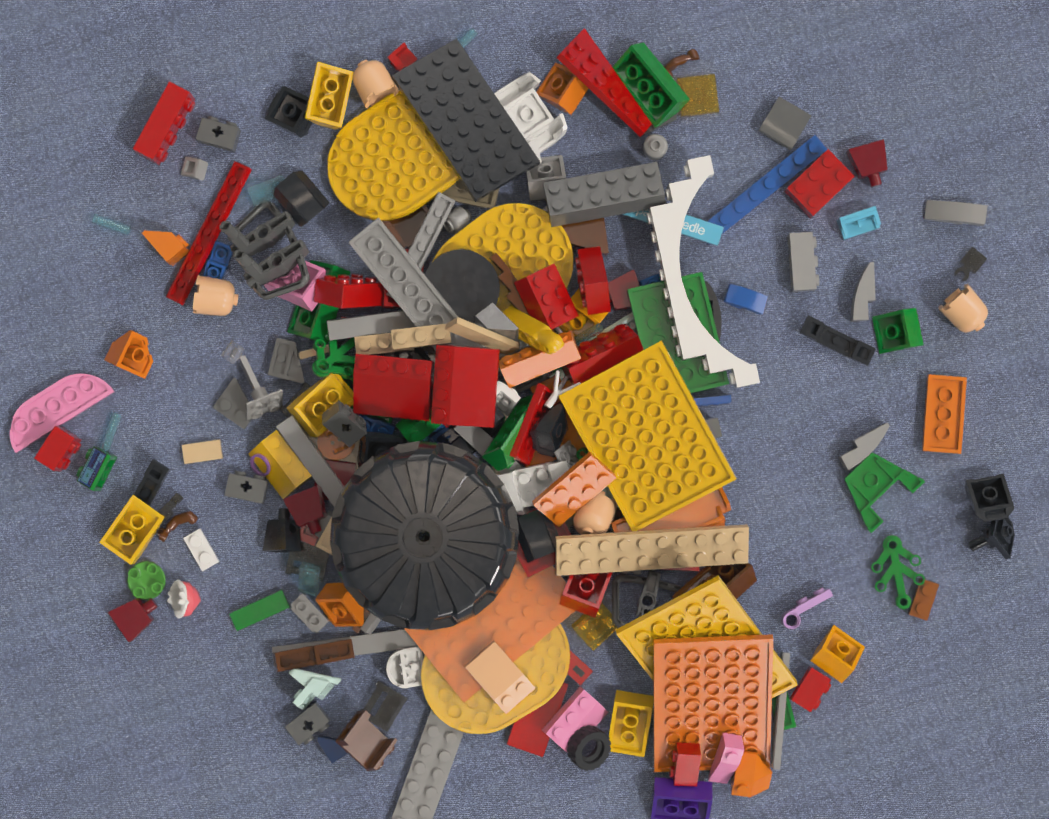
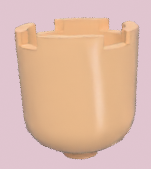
[352,60,399,108]
[193,275,239,316]
[939,284,988,333]
[573,491,617,535]

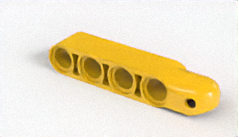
[502,306,564,355]

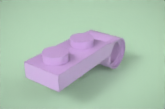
[781,587,833,629]

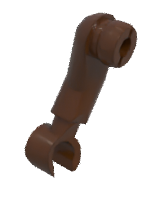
[663,49,700,77]
[157,511,198,542]

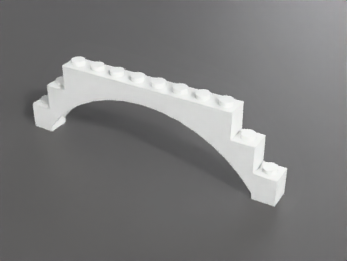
[646,155,760,388]

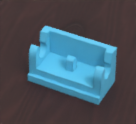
[837,206,881,240]

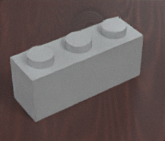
[787,232,819,292]

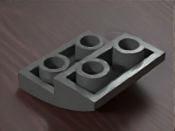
[758,96,812,150]

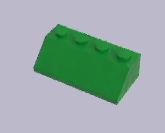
[612,42,690,128]
[287,260,350,344]
[482,393,534,471]

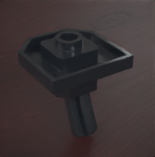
[968,517,1015,559]

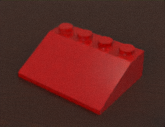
[431,344,500,428]
[353,354,435,421]

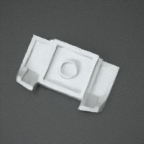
[494,72,567,153]
[497,460,569,515]

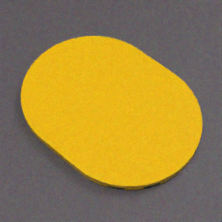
[327,90,459,221]
[432,203,573,311]
[421,624,570,734]

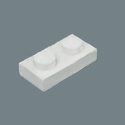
[183,528,220,571]

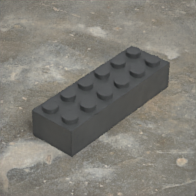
[543,162,665,227]

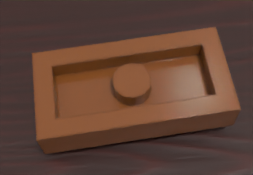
[908,578,939,621]

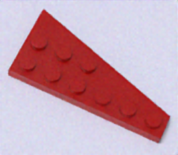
[556,28,652,137]

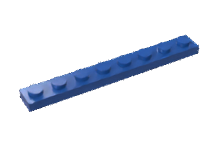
[707,135,827,245]

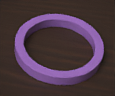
[250,454,271,476]

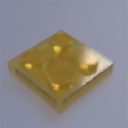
[677,74,719,117]
[571,602,618,651]

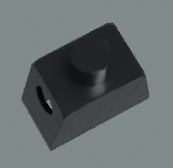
[263,508,301,553]

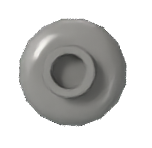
[643,134,668,160]
[443,206,472,234]

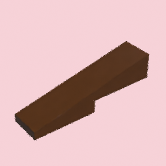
[273,639,355,672]

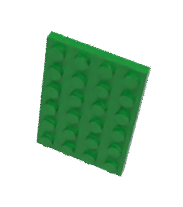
[627,272,729,393]

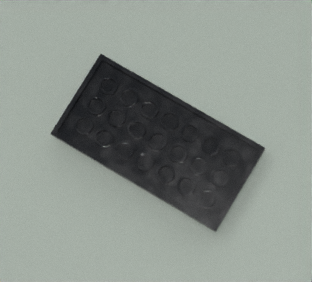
[392,38,540,202]

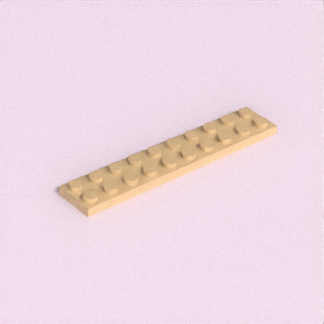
[555,524,749,576]

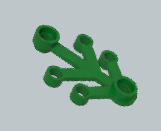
[312,331,367,379]
[871,535,925,609]

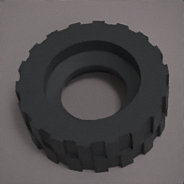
[567,725,611,771]

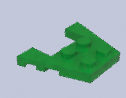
[844,453,925,533]

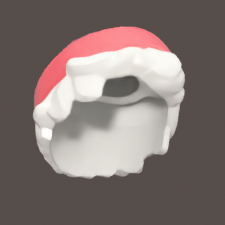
[167,580,201,618]

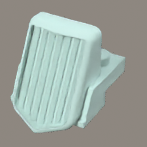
[289,668,341,710]

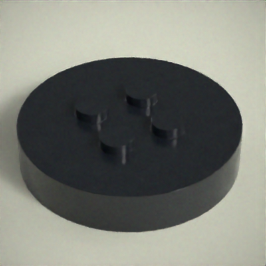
[425,249,500,324]

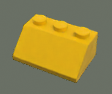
[305,62,354,130]
[248,430,312,499]

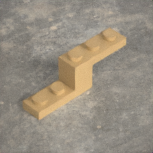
[354,324,452,355]

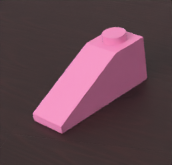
[708,733,744,784]

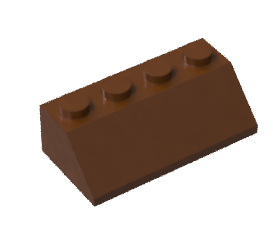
[672,563,757,600]

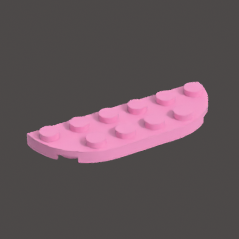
[10,374,115,453]

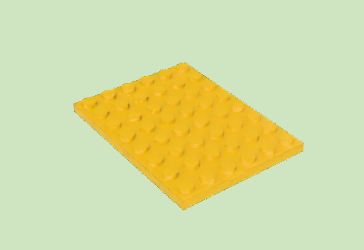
[559,340,737,531]
[616,575,798,698]

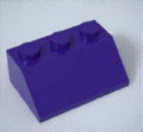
[650,777,713,819]

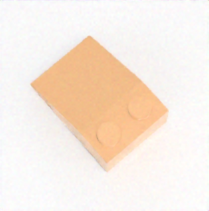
[465,641,535,714]

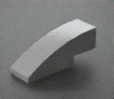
[924,200,988,226]
[850,262,876,322]
[838,423,890,471]

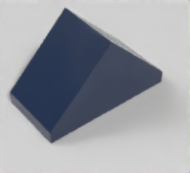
[429,425,461,445]
[317,735,348,764]

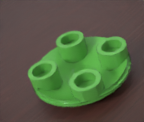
[127,561,166,600]

